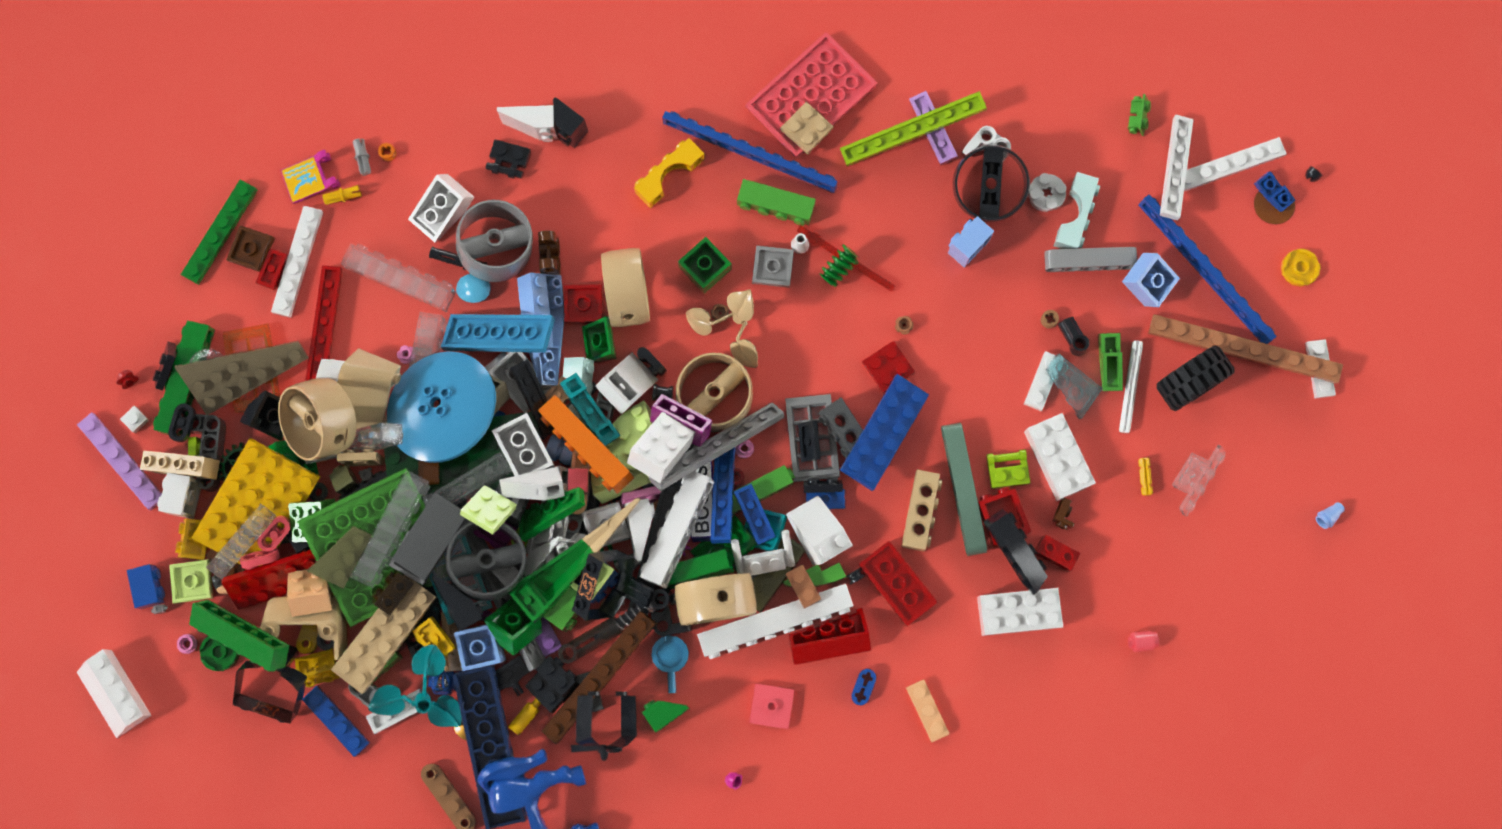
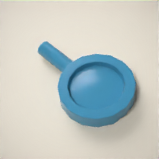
[651,635,689,694]

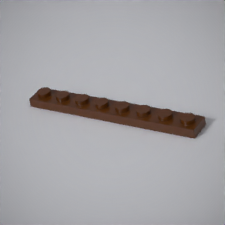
[542,611,657,744]

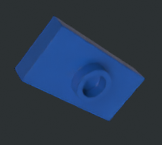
[806,489,845,510]

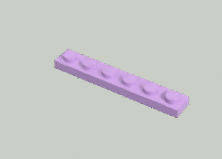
[77,412,162,510]

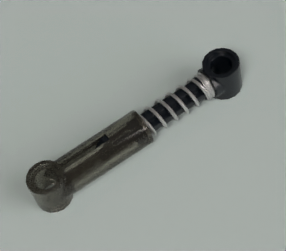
[558,588,673,663]

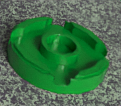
[200,636,240,671]

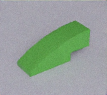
[1098,333,1123,391]
[783,563,846,587]

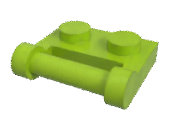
[987,449,1030,489]

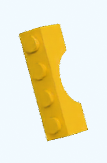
[634,138,705,209]

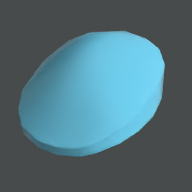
[456,274,491,303]

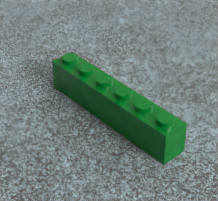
[153,320,215,436]
[189,600,289,672]

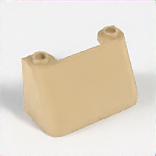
[337,348,401,434]

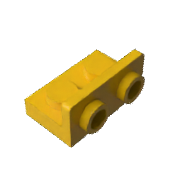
[175,518,207,560]
[412,616,456,656]
[295,649,340,687]

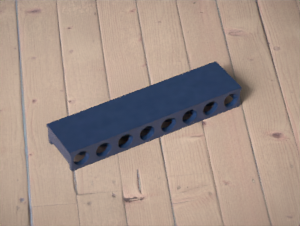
[453,664,528,829]

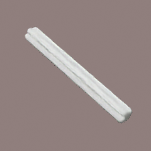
[1119,341,1143,433]

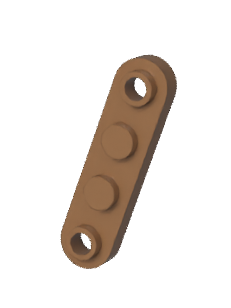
[421,764,476,829]

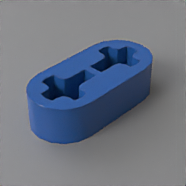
[851,669,876,705]

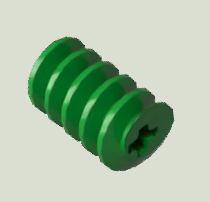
[819,244,859,287]

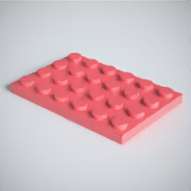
[746,32,877,158]

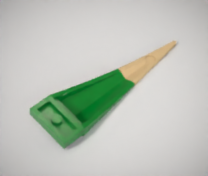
[509,498,640,622]

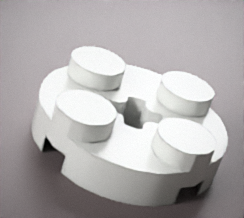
[1028,173,1067,212]

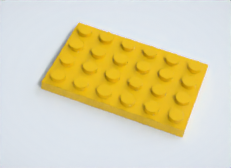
[192,438,320,566]

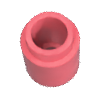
[1128,631,1159,652]

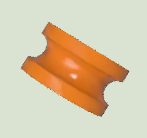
[378,143,397,162]

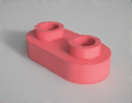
[258,516,291,551]
[239,548,280,570]

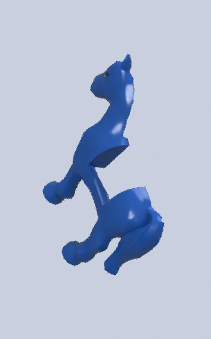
[477,749,599,829]

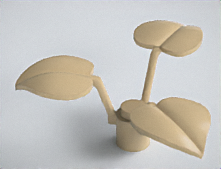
[686,290,758,368]

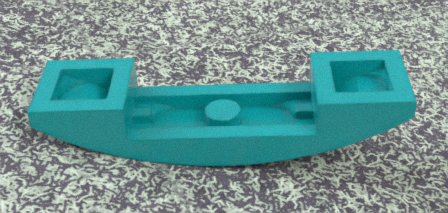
[560,373,620,446]

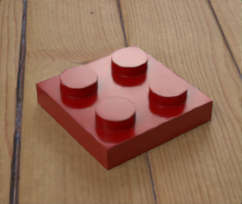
[564,284,603,324]
[862,341,915,393]

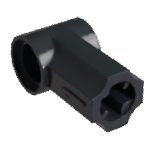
[1058,317,1089,356]

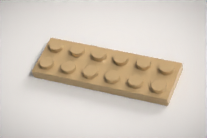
[331,574,437,694]

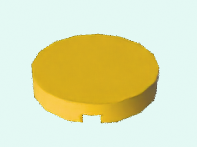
[1281,249,1321,287]

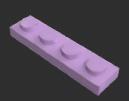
[909,91,958,165]

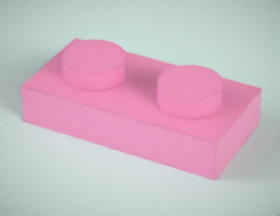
[620,486,661,508]

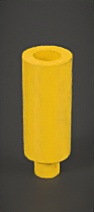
[508,698,541,735]

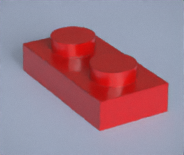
[255,249,288,291]

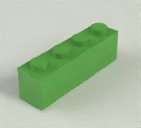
[737,179,816,226]

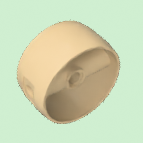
[601,248,650,327]
[676,353,753,432]
[278,378,356,461]
[675,573,756,626]

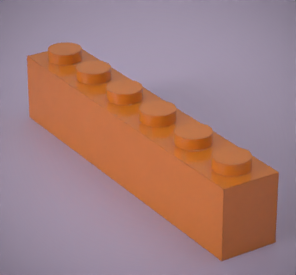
[538,395,634,494]

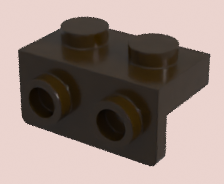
[372,570,414,615]

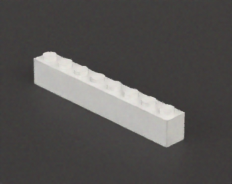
[697,584,854,659]

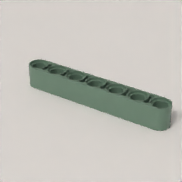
[941,423,987,556]

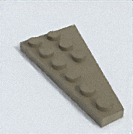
[175,341,309,415]

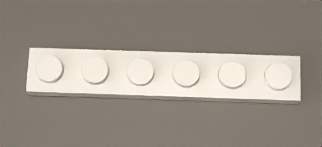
[1160,115,1194,220]
[1184,137,1287,192]
[271,206,323,318]

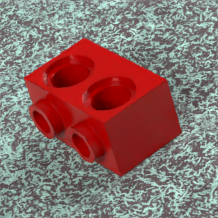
[1035,535,1080,572]

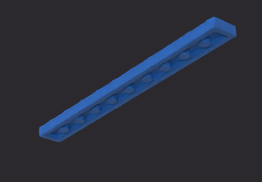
[662,111,838,193]
[1138,194,1277,344]

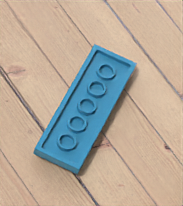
[441,314,555,353]

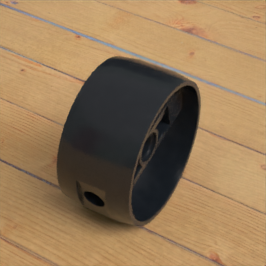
[953,145,1030,222]

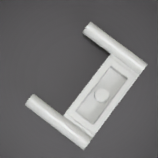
[731,530,795,576]

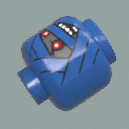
[428,670,456,695]

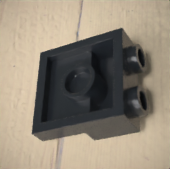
[525,655,580,714]

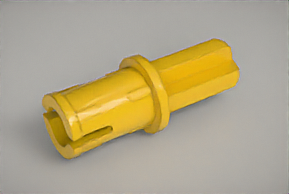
[323,185,362,205]

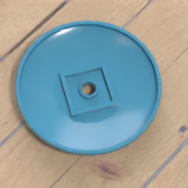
[387,351,496,463]

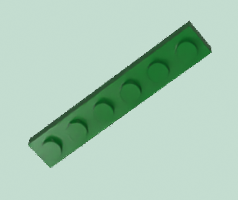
[180,180,258,285]

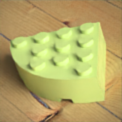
[591,401,653,504]

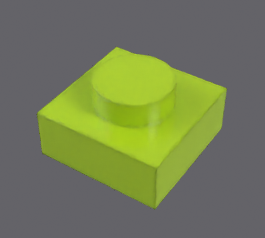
[188,437,201,456]

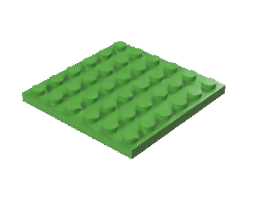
[297,468,448,627]

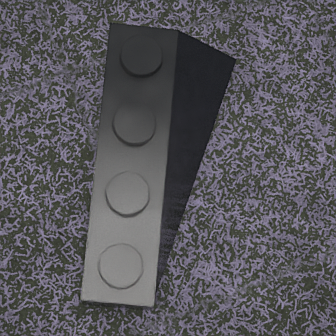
[984,509,1048,595]

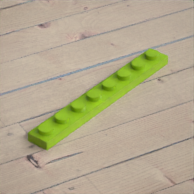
[840,91,987,167]

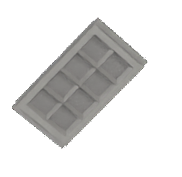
[785,394,840,482]

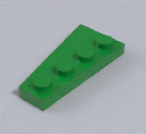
[519,487,585,542]

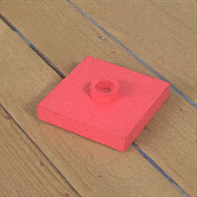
[749,684,794,729]

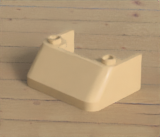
[260,595,348,660]

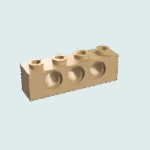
[140,451,220,480]
[901,469,942,552]

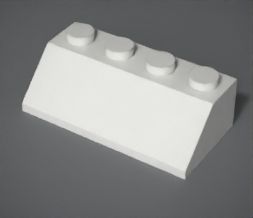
[77,649,152,738]

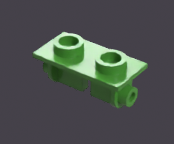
[1128,94,1151,136]

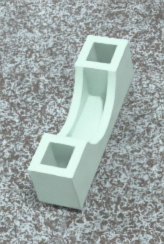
[1053,172,1100,249]
[563,357,594,429]

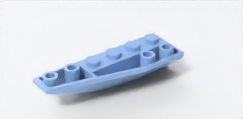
[517,273,564,386]

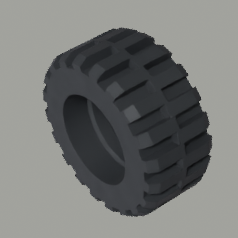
[1156,345,1235,411]

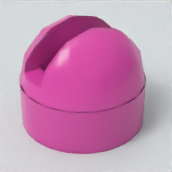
[725,772,742,790]

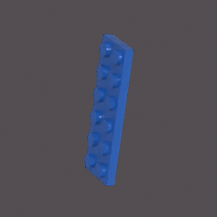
[840,374,929,491]

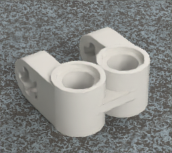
[962,126,1011,161]

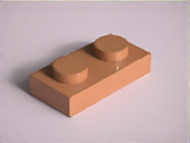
[785,564,821,609]

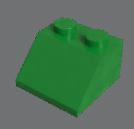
[485,598,542,656]
[642,700,690,732]

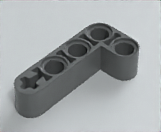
[191,414,226,492]

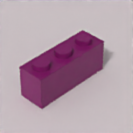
[650,394,712,447]

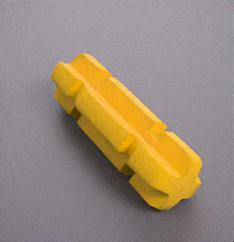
[1138,458,1153,496]

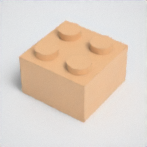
[287,570,332,617]

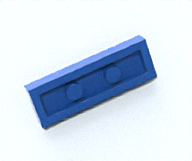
[733,484,776,545]

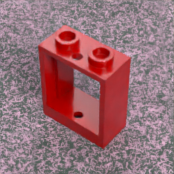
[978,487,1032,547]

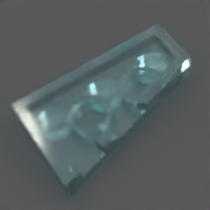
[1046,354,1102,419]

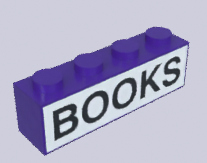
[690,461,714,542]

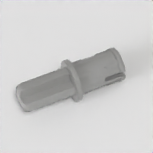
[352,138,371,176]

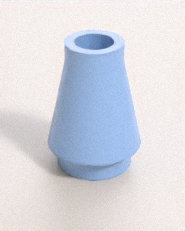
[1315,502,1345,529]

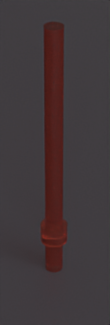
[797,225,895,292]

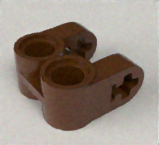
[538,231,561,275]

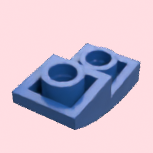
[1253,171,1295,212]

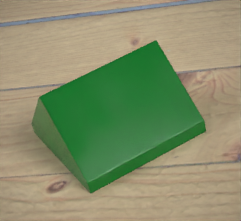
[582,316,617,363]

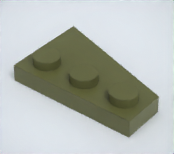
[307,526,372,589]

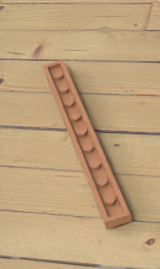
[1148,314,1343,384]

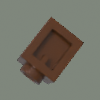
[1052,498,1075,530]

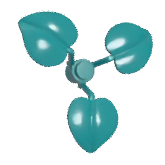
[368,644,462,727]

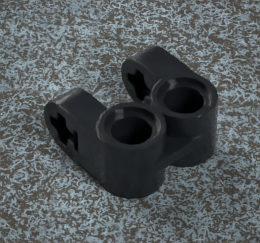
[650,593,693,636]

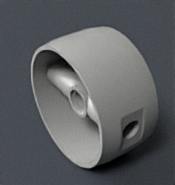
[456,200,533,282]

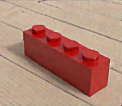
[789,608,871,665]

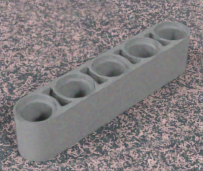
[1044,247,1138,272]

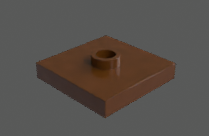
[226,226,275,272]

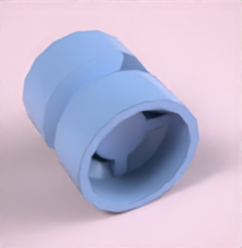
[546,434,572,467]

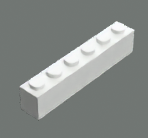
[640,471,715,589]

